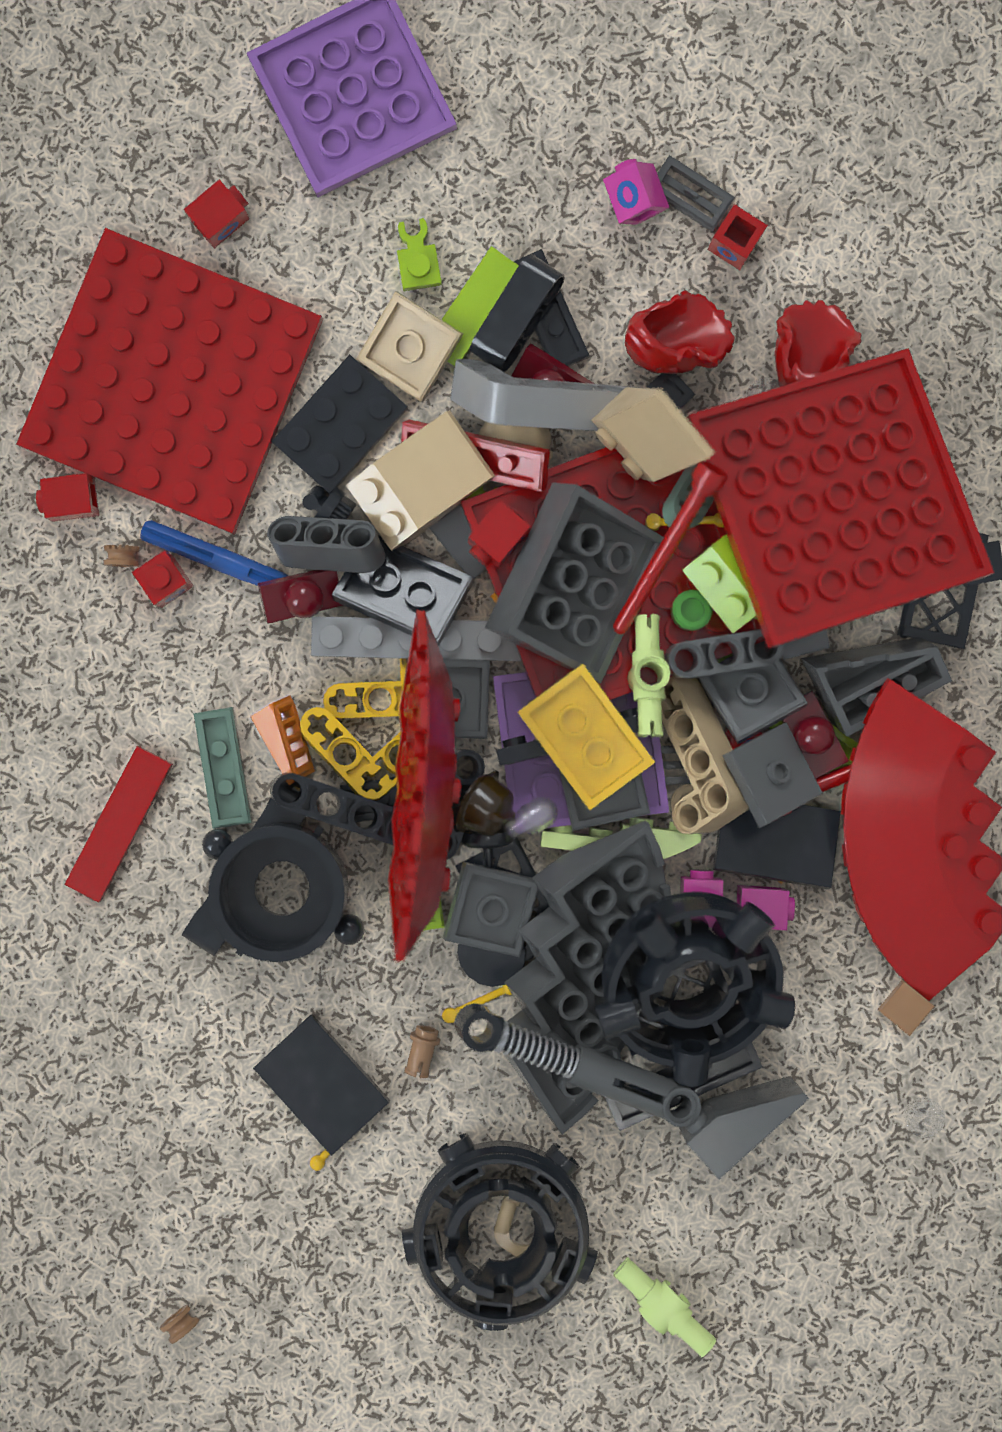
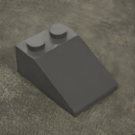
[679,1076,809,1179]

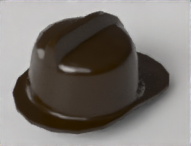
[456,770,516,836]

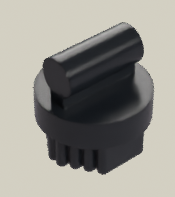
[302,486,357,519]

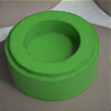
[671,590,712,631]

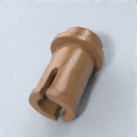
[404,1025,441,1078]

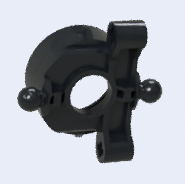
[182,780,364,962]

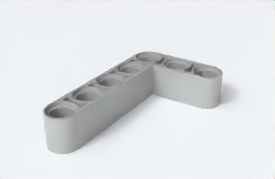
[450,359,642,431]

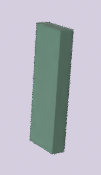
[193,707,252,829]

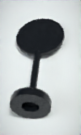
[457,825,527,987]

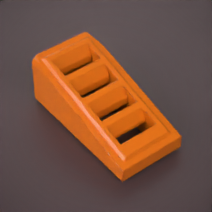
[250,695,315,785]

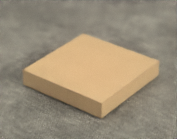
[356,291,463,402]

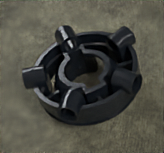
[595,892,796,1087]
[402,1133,598,1331]

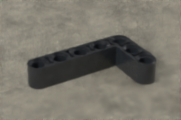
[270,749,485,860]

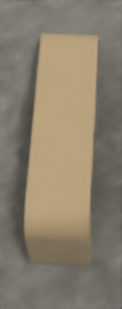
[653,676,749,834]

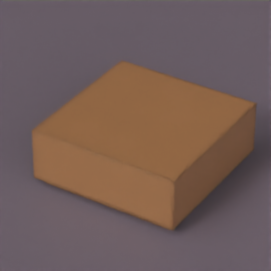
[877,980,934,1036]

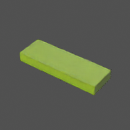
[442,246,519,367]

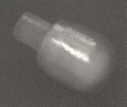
[505,797,558,839]

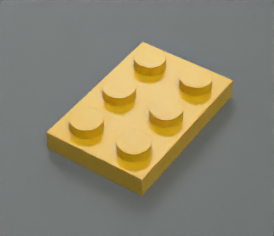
[517,664,655,810]

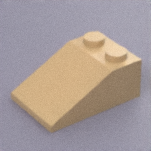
[591,387,715,482]
[346,410,495,550]

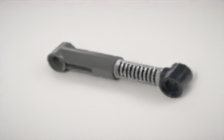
[454,1003,701,1127]

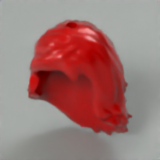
[625,290,735,374]
[774,300,862,387]

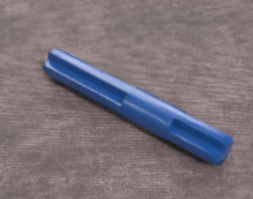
[140,520,289,586]

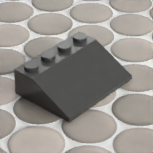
[485,483,664,683]

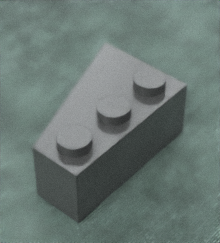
[801,637,952,737]

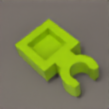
[397,218,442,291]

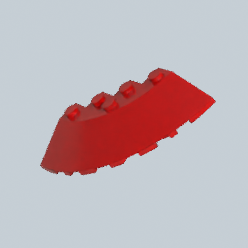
[388,610,460,962]
[841,678,1002,1001]

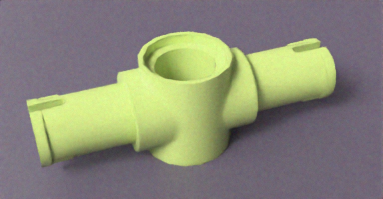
[627,614,670,738]
[613,1257,716,1357]

